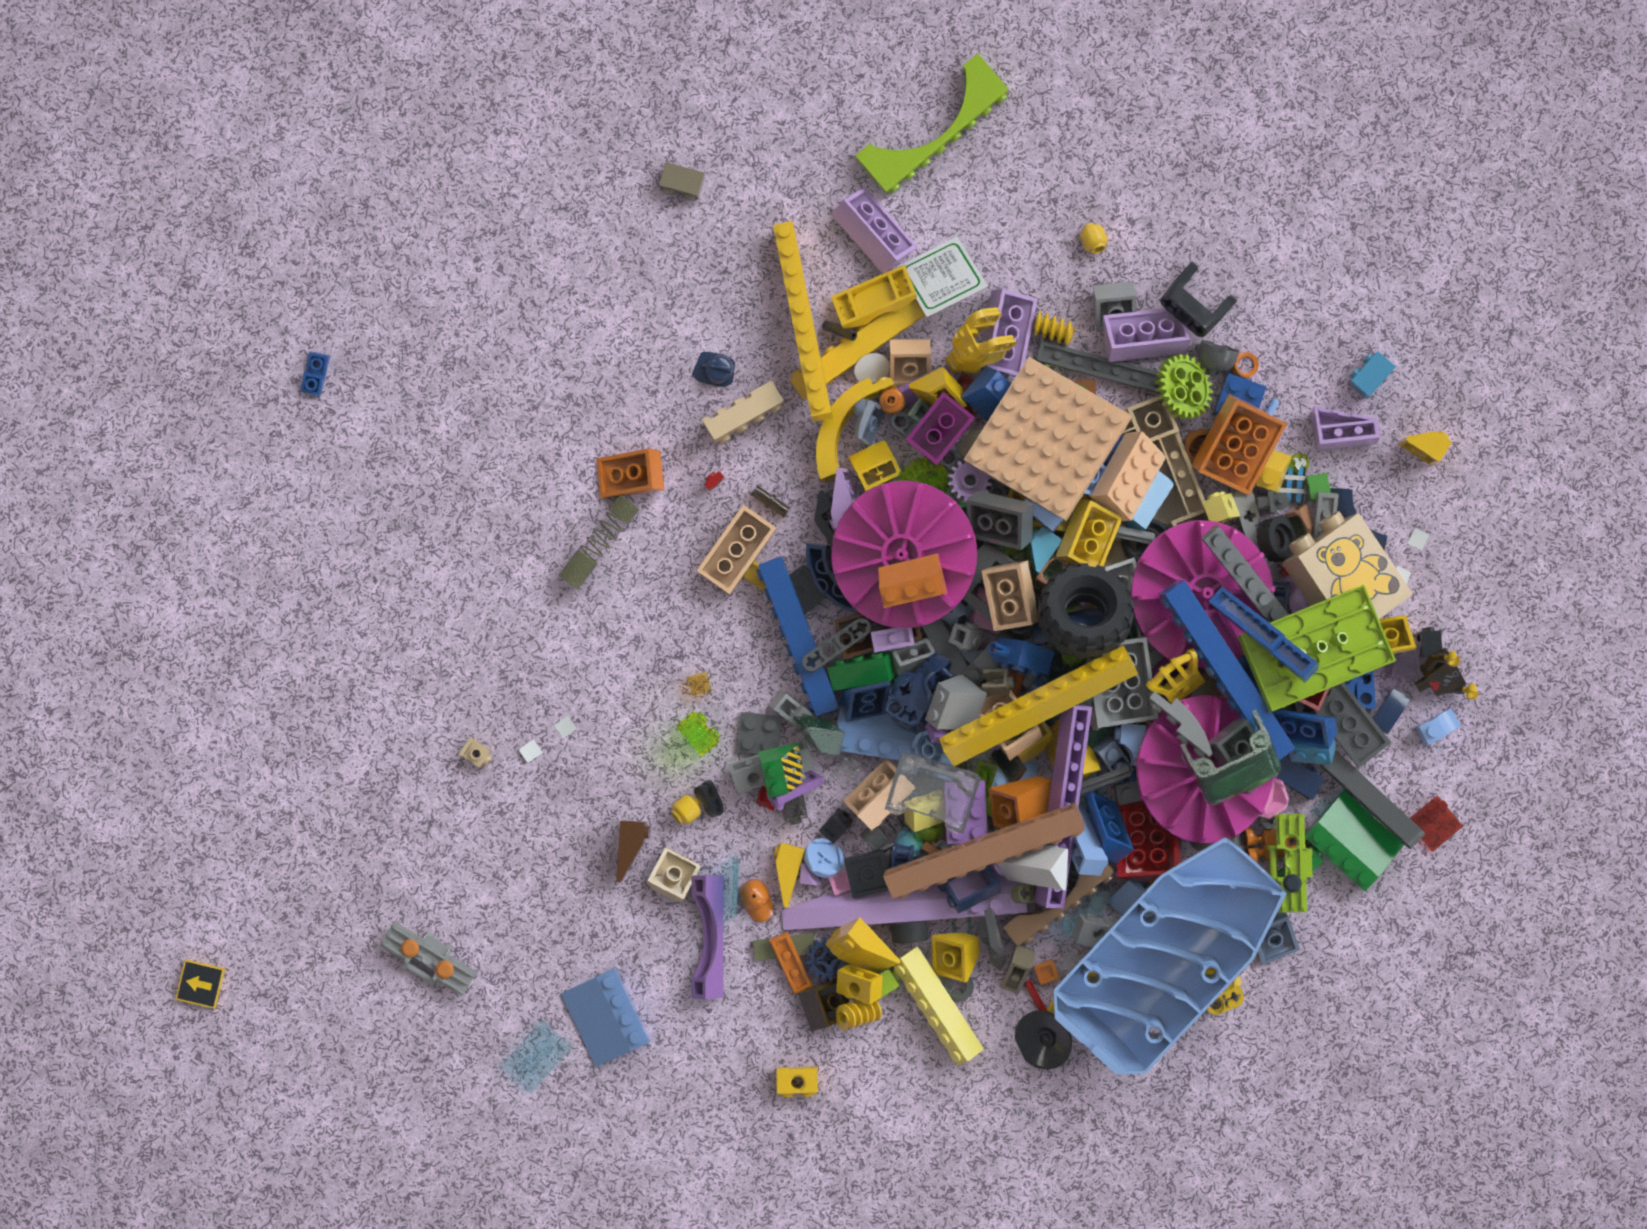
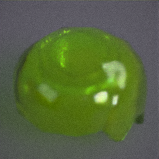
[913,822,944,842]

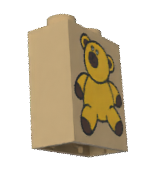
[1282,511,1413,619]

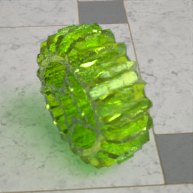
[896,456,950,494]

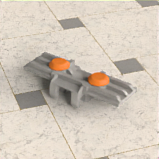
[379,921,477,996]

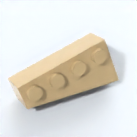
[702,380,784,445]

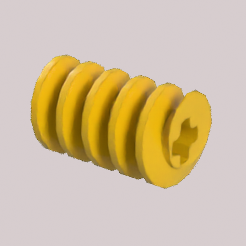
[1033,310,1077,346]
[835,1000,882,1031]

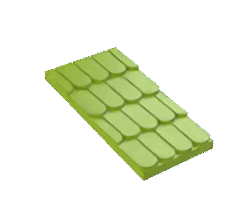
[1237,585,1396,712]

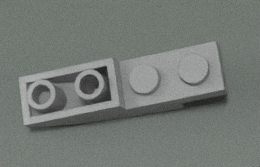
[1148,692,1212,758]

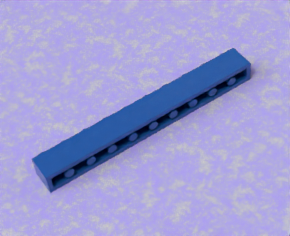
[1159,579,1295,763]

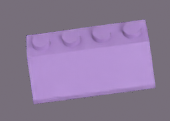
[831,187,917,274]
[980,289,1038,377]
[1103,308,1191,362]

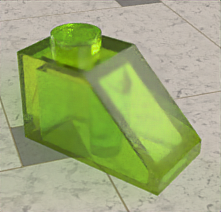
[970,759,999,801]

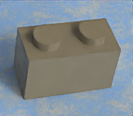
[659,162,705,201]

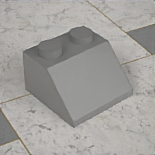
[1093,282,1136,332]

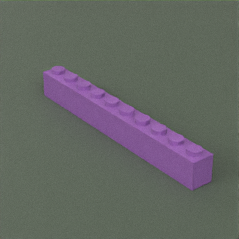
[1035,703,1092,909]

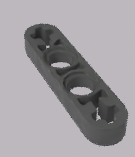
[802,618,871,671]

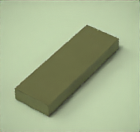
[753,933,816,961]

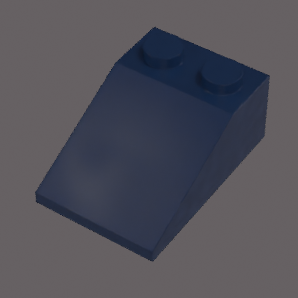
[840,681,891,722]

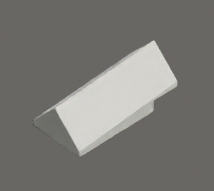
[998,844,1068,890]

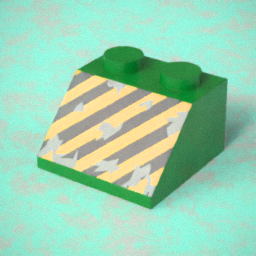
[758,743,805,798]

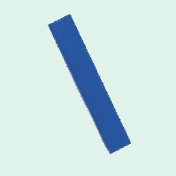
[1208,587,1319,683]

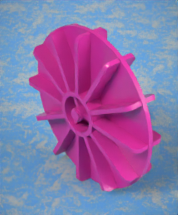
[832,481,977,628]
[1131,520,1276,668]
[1134,695,1277,843]

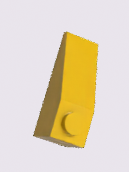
[773,842,805,908]

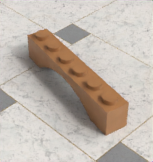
[1003,861,1115,946]

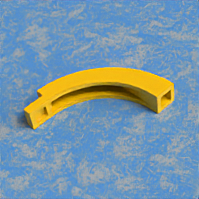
[816,377,896,483]

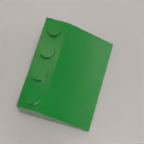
[1305,790,1404,892]

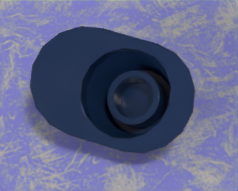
[692,352,735,387]

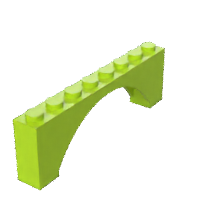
[855,53,1009,195]

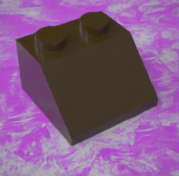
[798,978,850,1032]

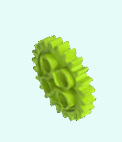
[1155,354,1213,420]

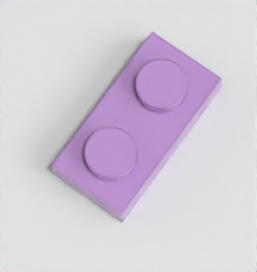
[871,628,915,653]

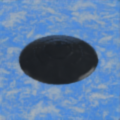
[1015,1010,1072,1070]

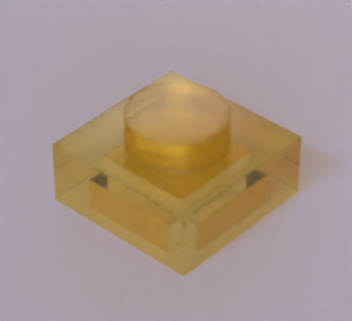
[687,671,712,696]

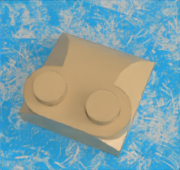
[646,847,701,902]

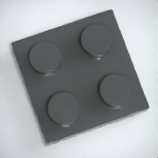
[737,712,781,754]

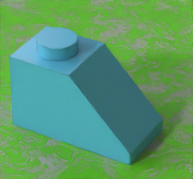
[1029,526,1062,576]

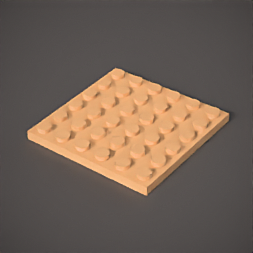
[963,357,1132,521]

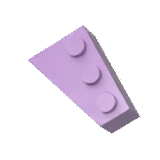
[1311,406,1380,451]

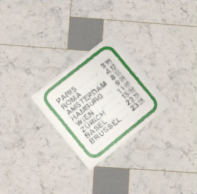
[897,237,988,317]

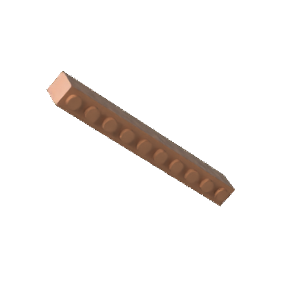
[883,802,1085,899]

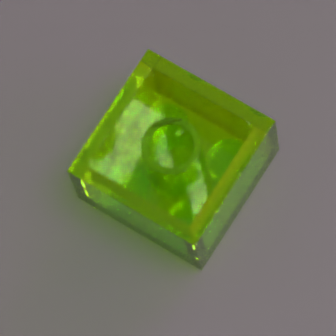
[676,710,722,757]

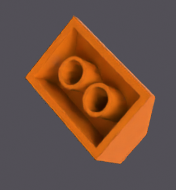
[878,553,948,608]

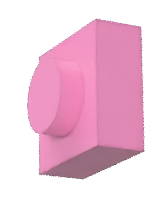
[828,870,851,895]

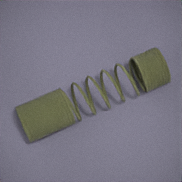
[558,495,639,590]

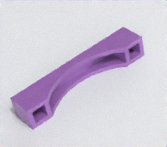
[692,875,724,999]

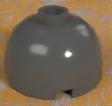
[1198,340,1239,375]

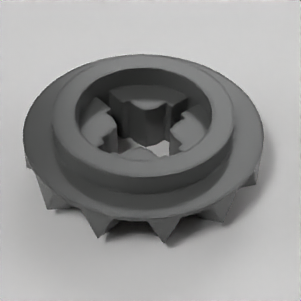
[942,976,974,1002]

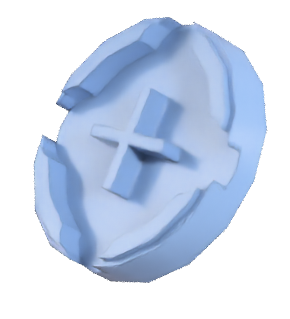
[804,838,844,878]

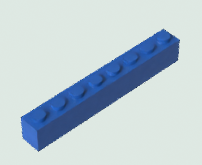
[756,556,840,716]

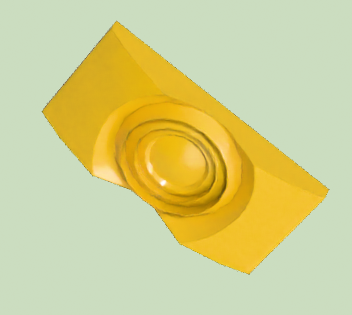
[831,264,917,329]

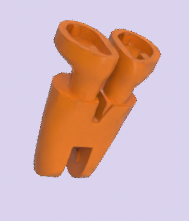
[1243,828,1296,863]

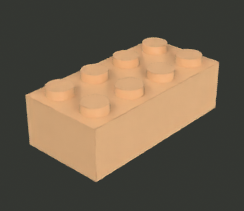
[1090,431,1166,521]
[697,505,777,595]

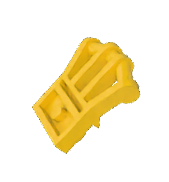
[1146,648,1206,704]

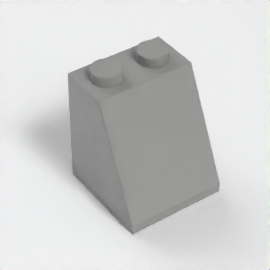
[925,675,987,730]

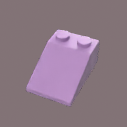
[830,468,858,531]

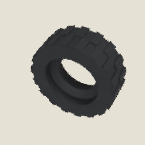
[1256,516,1298,563]

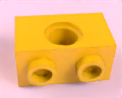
[836,964,883,1005]
[776,1066,818,1097]

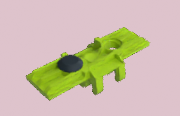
[1266,814,1313,913]

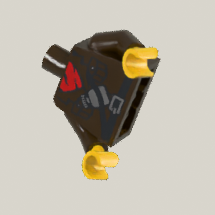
[1414,648,1479,700]

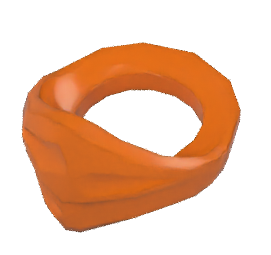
[1230,352,1259,378]

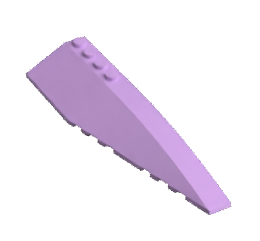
[782,869,1027,930]

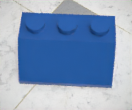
[961,366,1011,422]
[1272,708,1337,749]
[1086,791,1134,864]

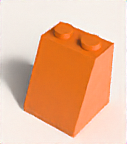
[989,776,1052,828]

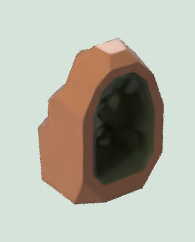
[1286,504,1314,538]
[1035,557,1066,588]

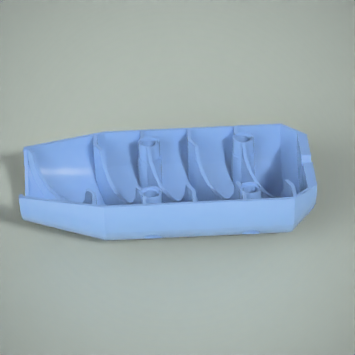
[1054,837,1286,1075]

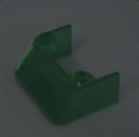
[1180,710,1281,805]

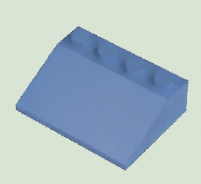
[833,690,919,762]
[561,967,651,1067]

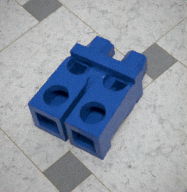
[1344,670,1376,710]

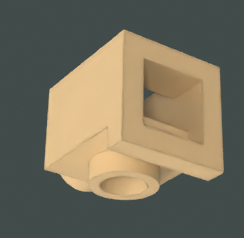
[459,737,492,768]

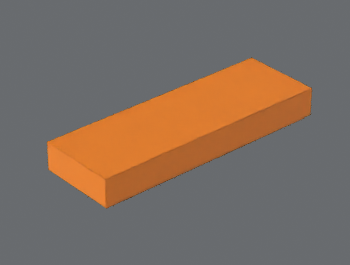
[769,931,813,994]

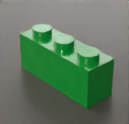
[828,652,895,691]

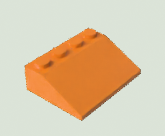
[1192,394,1287,495]

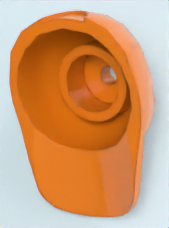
[739,879,774,922]

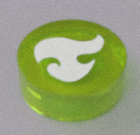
[1289,453,1310,473]

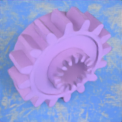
[948,461,992,503]

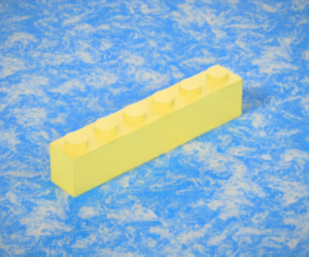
[893,946,984,1066]

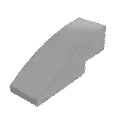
[769,690,832,745]

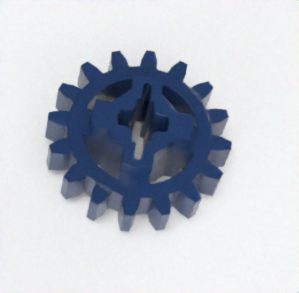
[804,937,849,981]

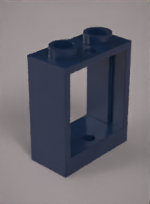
[937,865,1001,914]

